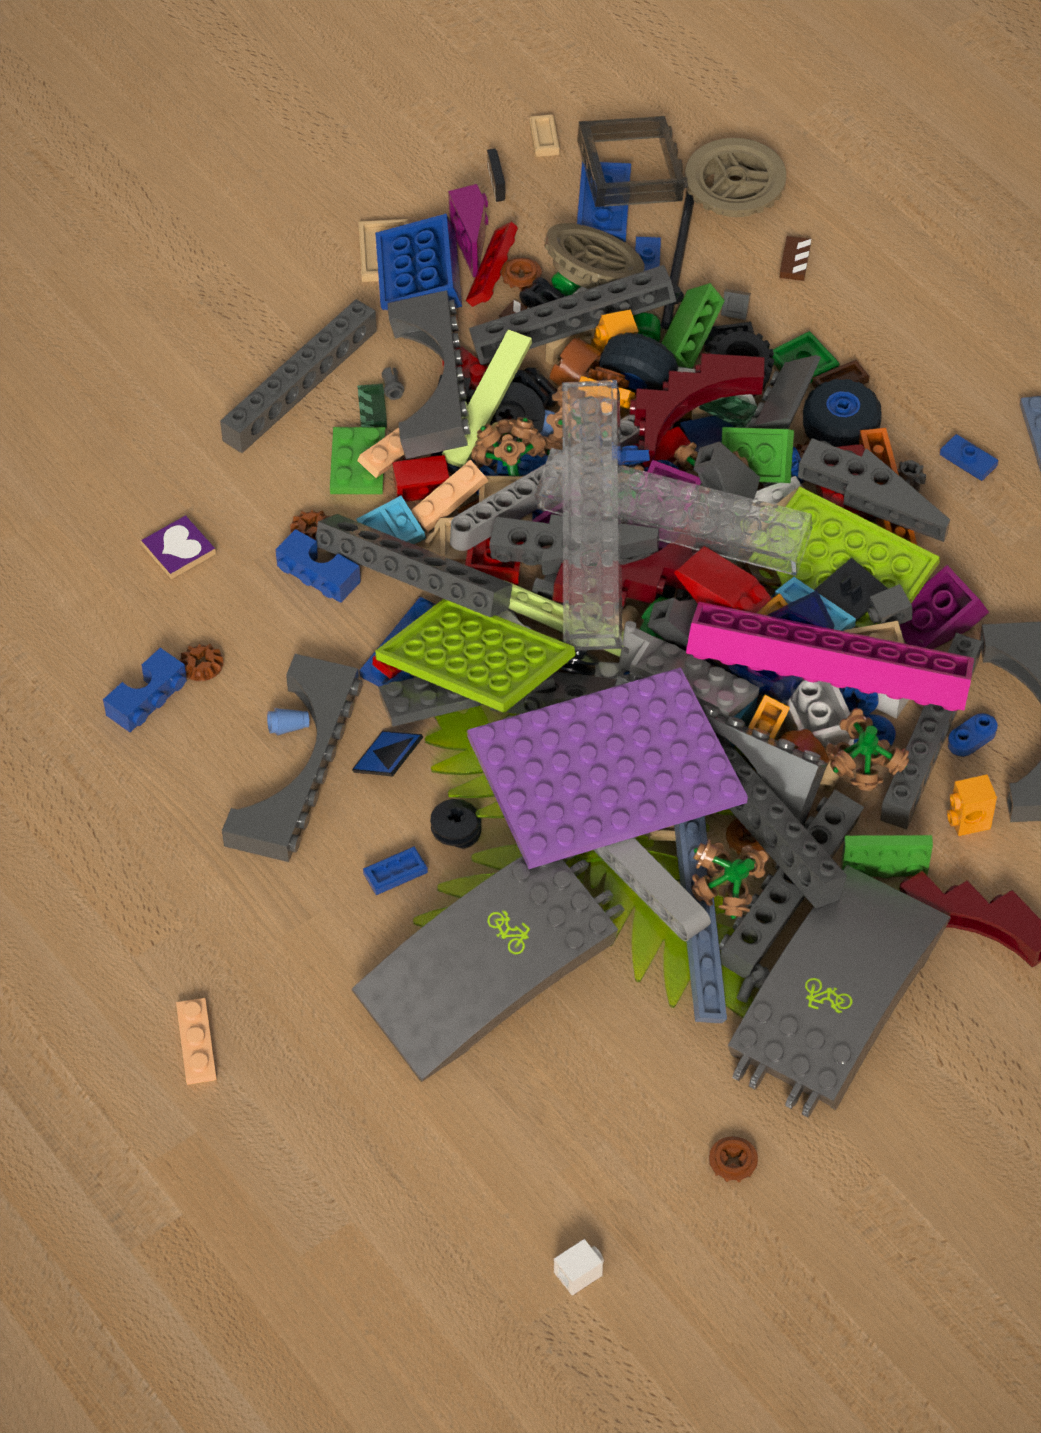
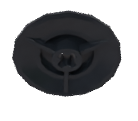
[490,382,545,449]

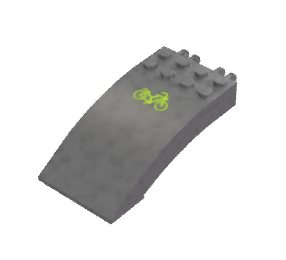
[352,855,624,1082]
[728,865,951,1118]

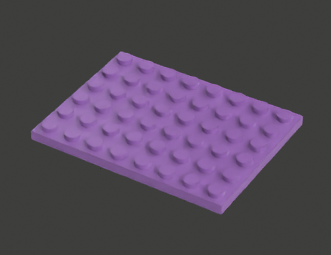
[467,667,748,869]

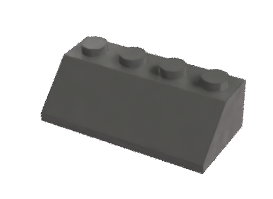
[748,355,821,429]

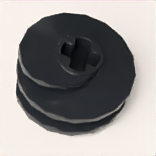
[556,638,600,676]
[430,799,482,849]

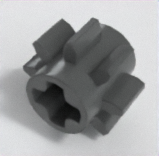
[897,460,926,491]

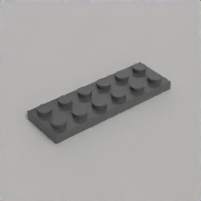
[378,675,555,727]

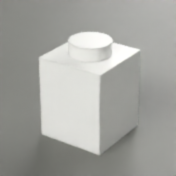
[554,1239,604,1295]

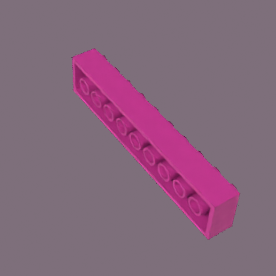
[686,602,974,711]

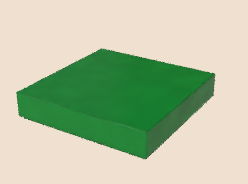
[773,331,840,383]

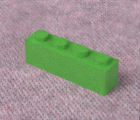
[662,283,725,369]

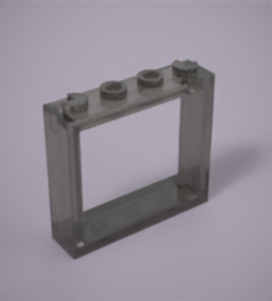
[577,116,688,207]

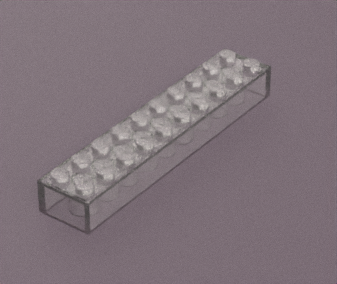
[562,380,622,651]
[534,448,812,576]

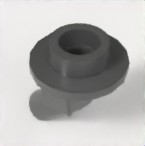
[736,963,770,1002]

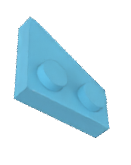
[356,496,426,545]

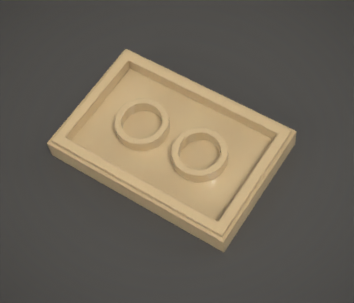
[358,219,408,282]

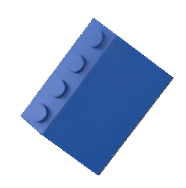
[375,213,462,310]

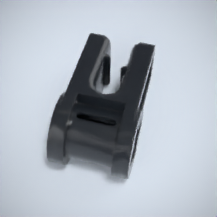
[519,277,566,308]
[512,367,557,407]

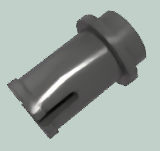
[382,367,404,400]

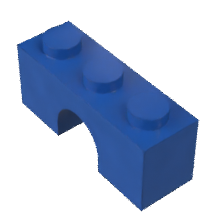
[275,529,361,603]
[103,648,187,732]

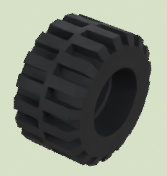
[709,328,774,397]

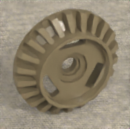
[685,138,786,217]
[544,223,645,289]

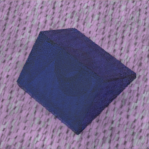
[766,590,835,629]
[728,664,803,705]

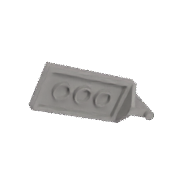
[618,621,759,718]

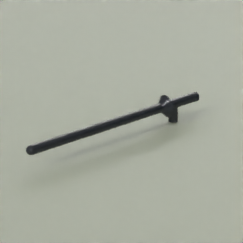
[661,191,694,330]

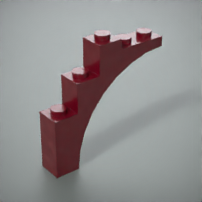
[630,353,764,468]
[553,510,708,616]
[899,871,1041,968]

